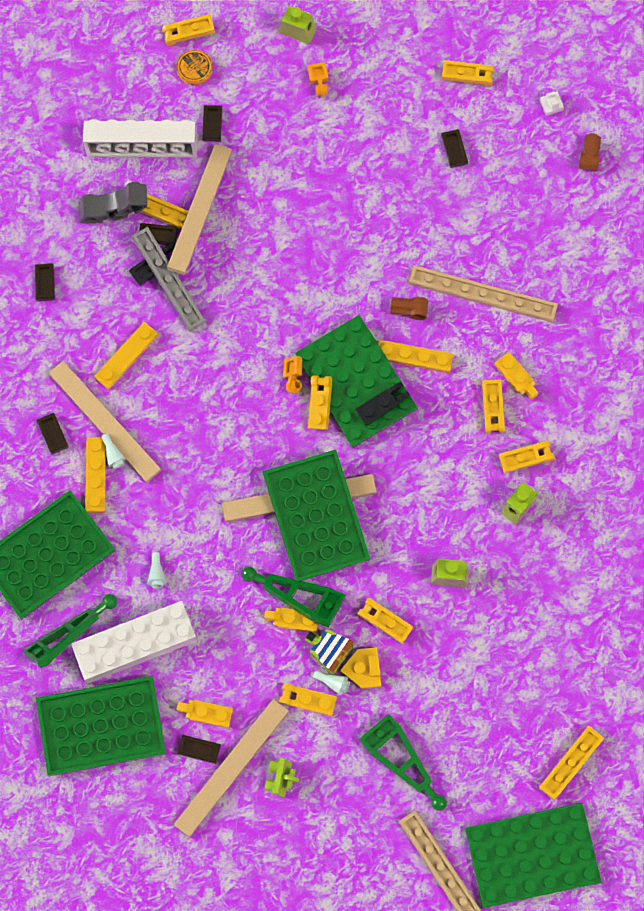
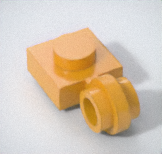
[307,62,329,97]
[283,356,302,394]

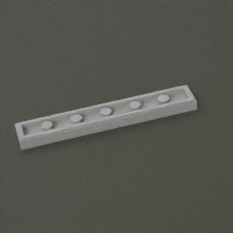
[131,227,206,332]

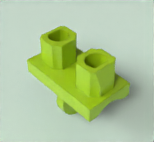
[265,758,299,798]

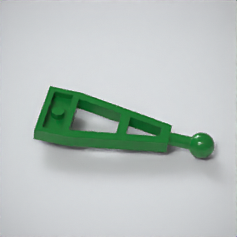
[241,566,346,628]
[22,594,118,668]
[359,714,447,811]

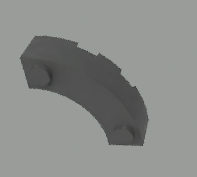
[78,182,147,224]

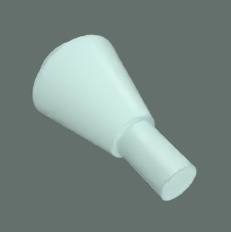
[102,434,126,469]
[147,552,167,589]
[313,671,350,695]

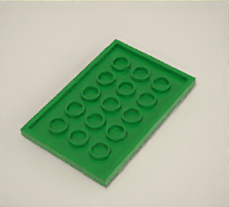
[295,314,418,448]
[262,449,371,582]
[0,490,116,620]
[36,676,166,777]
[464,802,602,908]

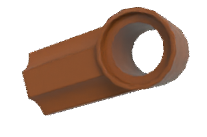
[579,133,601,172]
[390,297,429,320]

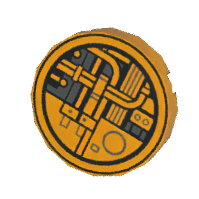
[176,50,212,85]

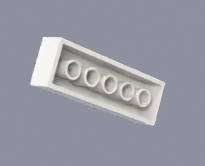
[83,119,198,157]
[71,601,197,684]

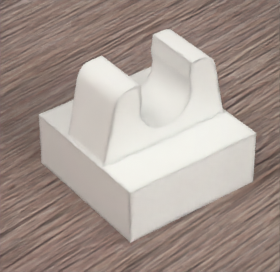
[540,92,564,116]

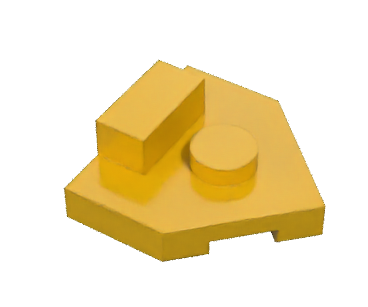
[340,647,381,689]

